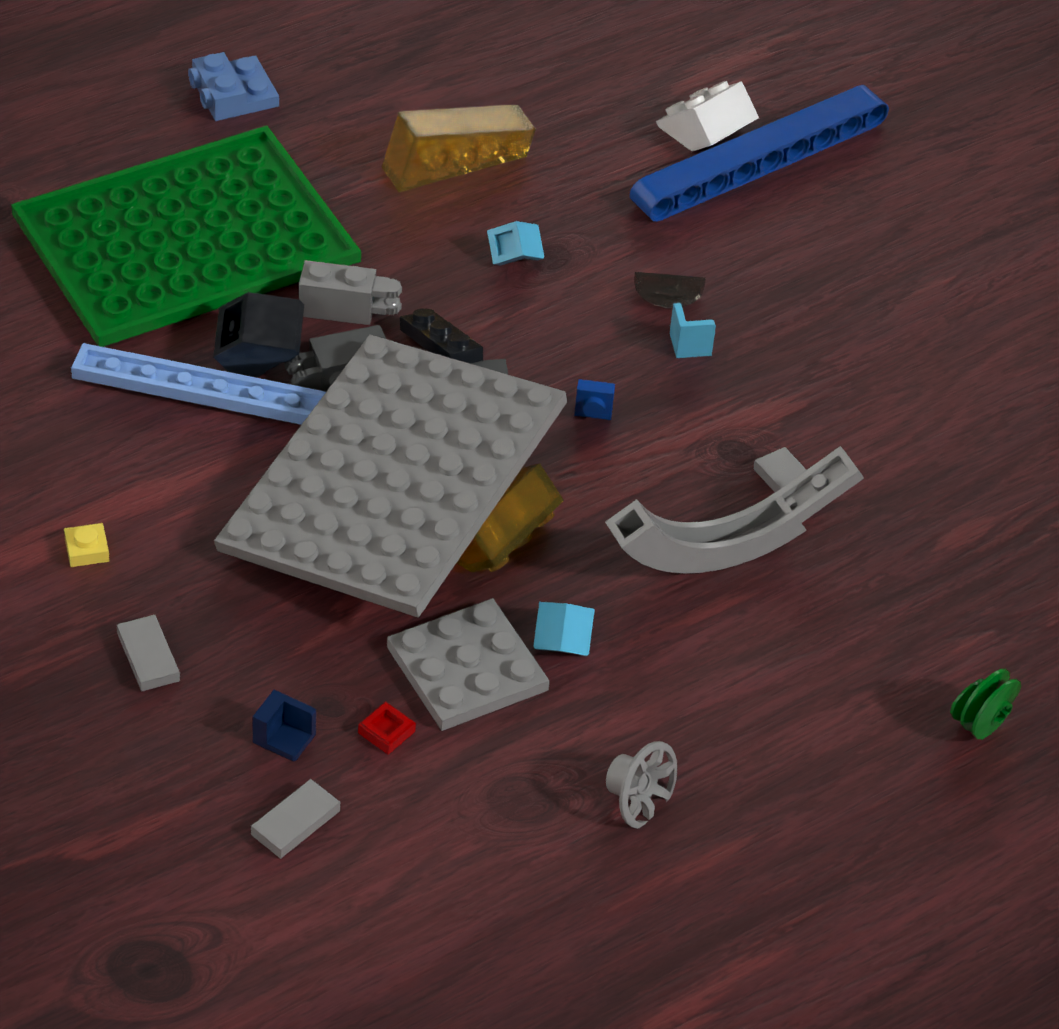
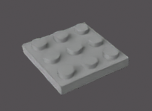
[387,598,549,731]

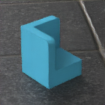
[487,221,544,266]
[670,303,716,358]
[533,602,595,656]

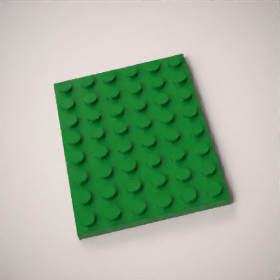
[11,125,361,347]

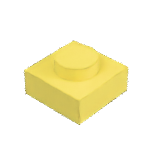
[64,523,109,567]

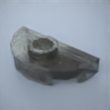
[634,272,706,309]

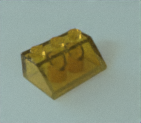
[457,463,564,572]

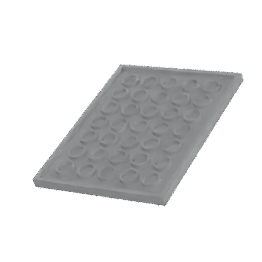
[214,335,567,618]

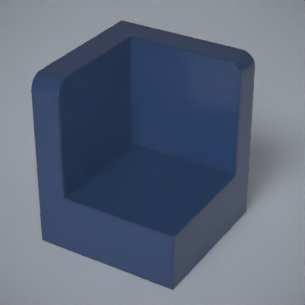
[252,690,316,761]

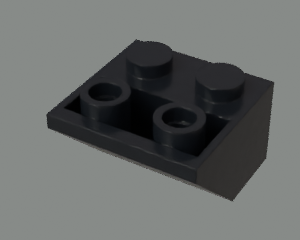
[213,292,304,377]

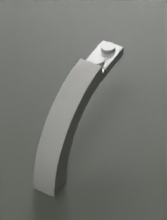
[605,446,864,574]

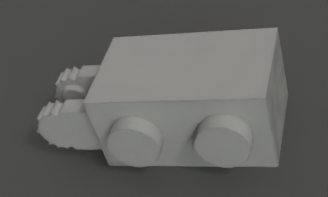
[299,260,402,325]

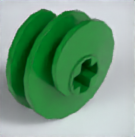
[950,668,1021,740]

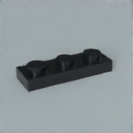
[400,308,483,363]

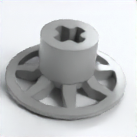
[606,741,677,829]

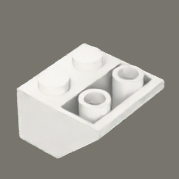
[656,81,759,151]

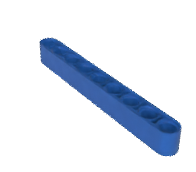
[629,85,889,222]

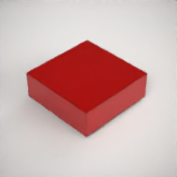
[358,701,416,755]

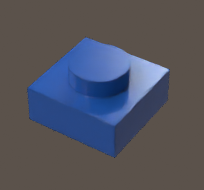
[574,379,615,420]

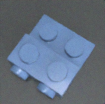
[188,52,279,121]

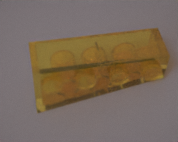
[382,105,536,192]

